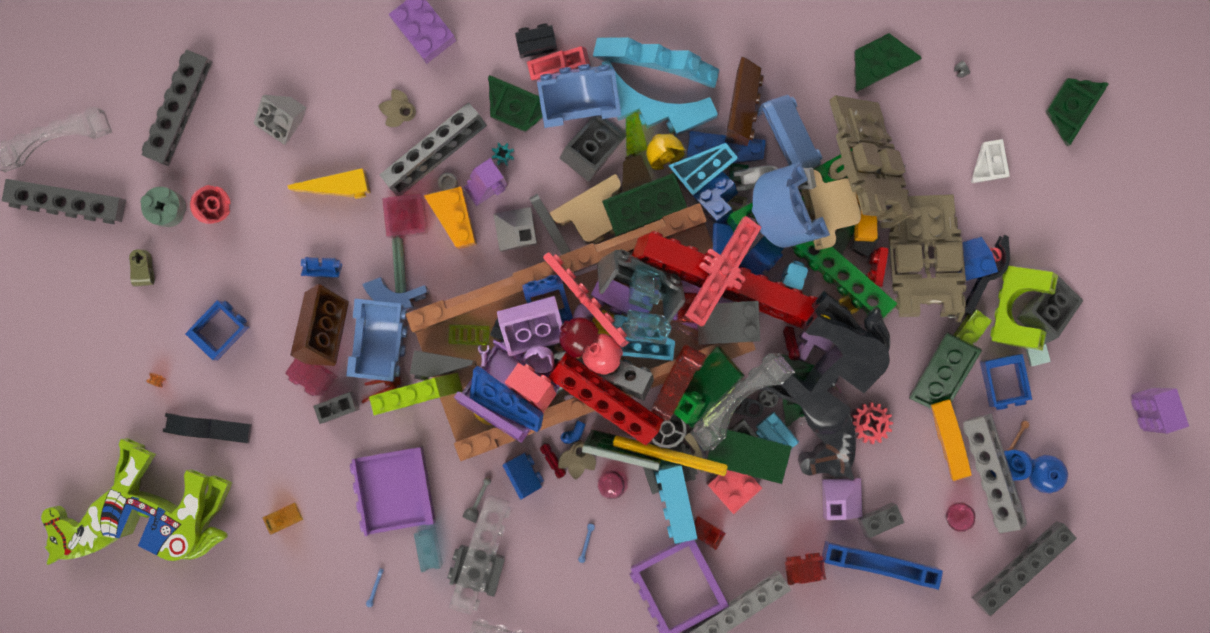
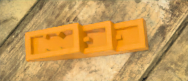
[931,399,972,481]

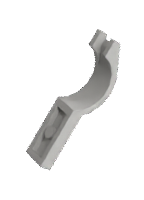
[734,166,817,191]

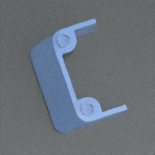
[757,95,822,169]

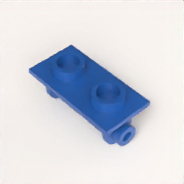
[301,257,342,277]

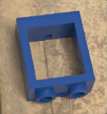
[522,275,573,324]
[185,300,250,361]
[980,354,1033,410]

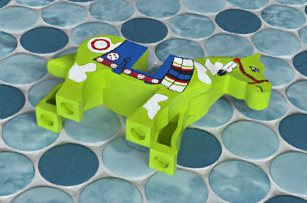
[41,438,233,565]

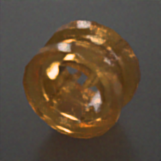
[146,372,166,388]

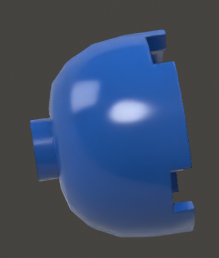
[1029,455,1069,494]

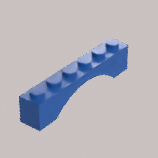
[821,541,943,590]

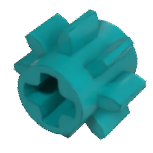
[491,143,515,166]

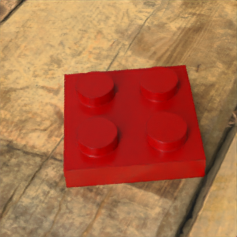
[866,247,889,288]

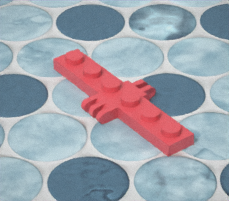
[685,216,762,326]
[543,252,629,348]

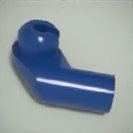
[560,421,586,444]

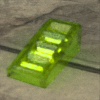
[626,112,647,156]
[448,324,489,345]

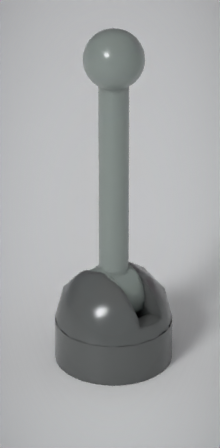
[462,477,491,523]

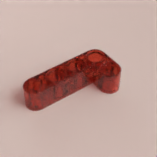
[650,344,706,421]

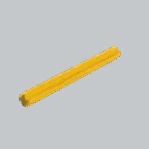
[613,436,728,476]

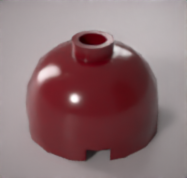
[559,317,598,358]

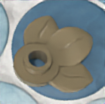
[378,89,416,127]
[558,441,596,480]

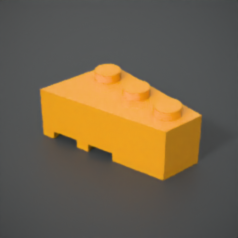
[424,187,477,249]

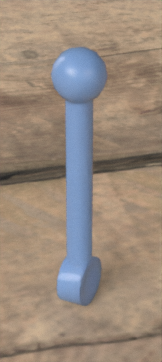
[578,523,595,563]
[366,568,384,607]

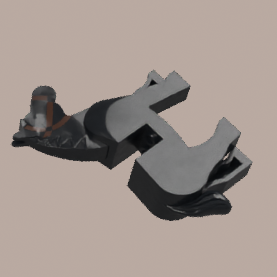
[751,291,891,480]

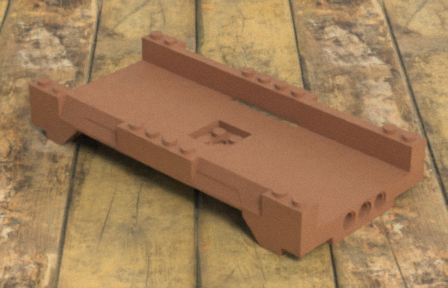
[406,203,756,462]

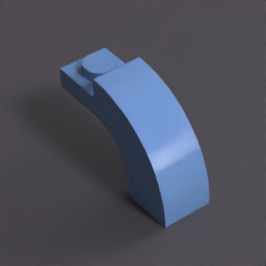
[362,277,430,309]

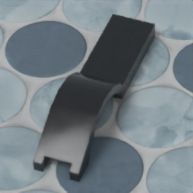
[964,235,1010,315]
[163,413,252,443]

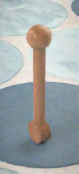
[1006,421,1029,451]

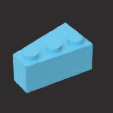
[668,143,738,195]
[613,315,675,361]

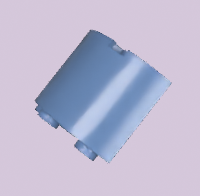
[537,64,621,128]
[752,162,830,248]
[346,299,408,381]

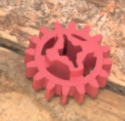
[851,402,893,444]

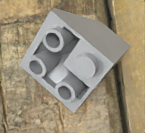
[253,95,306,145]
[493,207,537,251]

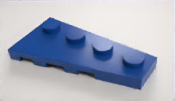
[687,131,766,163]
[470,366,544,432]

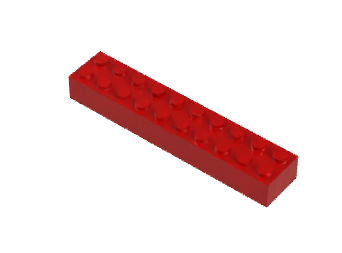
[632,231,823,329]

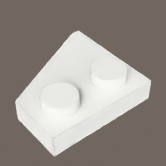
[971,139,1010,184]

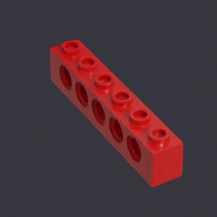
[548,353,664,446]

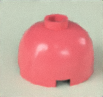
[190,185,231,224]
[581,334,623,375]

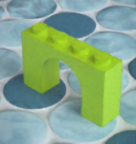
[991,266,1058,351]
[369,373,463,415]

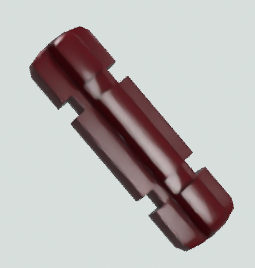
[783,326,801,361]
[540,443,566,479]

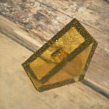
[262,503,303,535]

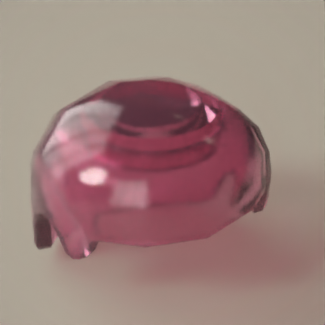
[597,469,628,499]
[945,502,976,532]

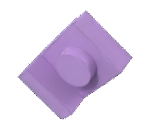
[798,331,833,361]

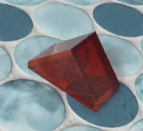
[675,292,697,324]
[694,516,726,550]

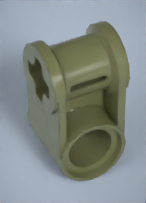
[129,249,155,287]

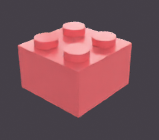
[504,363,556,413]
[706,470,762,514]

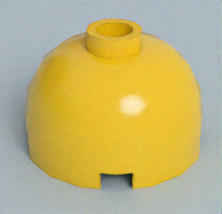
[646,134,685,170]

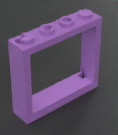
[629,540,729,633]

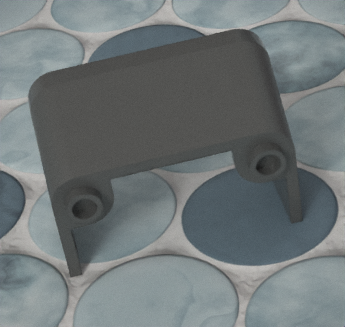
[597,249,685,324]

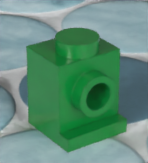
[672,391,706,424]

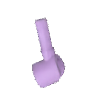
[478,345,491,369]

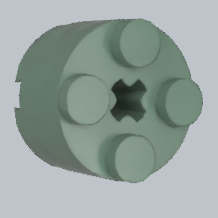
[140,187,187,227]

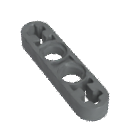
[529,194,571,255]

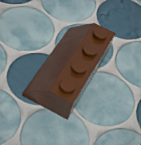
[725,57,764,146]
[290,284,349,366]

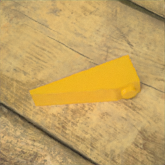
[287,168,371,199]

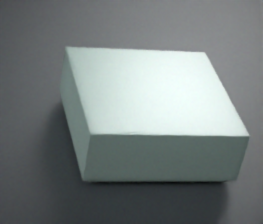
[1025,344,1051,366]

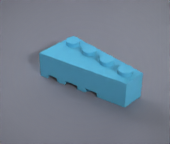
[655,460,698,544]

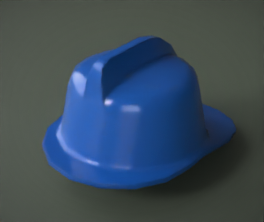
[991,450,1035,481]

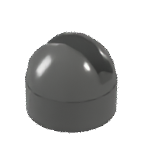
[954,60,971,78]

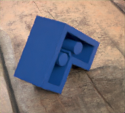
[693,171,738,225]
[738,235,784,275]

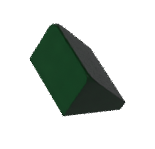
[729,163,749,184]

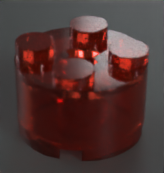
[784,552,827,585]

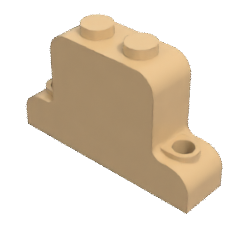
[801,170,861,250]
[550,174,621,245]

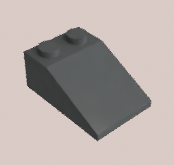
[559,115,627,182]
[1017,276,1084,345]
[697,301,760,344]
[410,350,476,380]

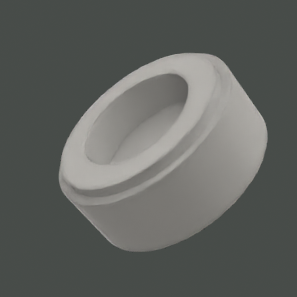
[438,173,458,191]

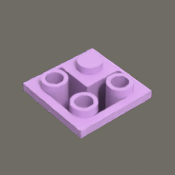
[822,478,862,520]

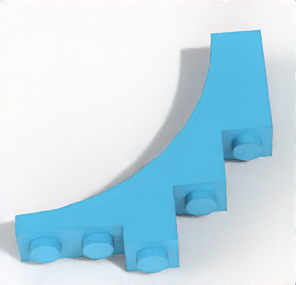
[593,37,720,88]
[602,60,718,137]

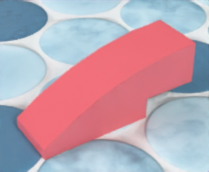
[527,46,591,81]

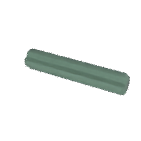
[392,237,406,293]

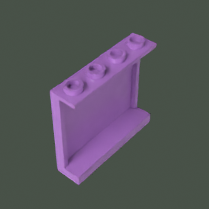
[454,340,560,443]
[350,446,436,536]

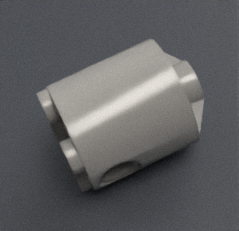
[652,408,686,448]

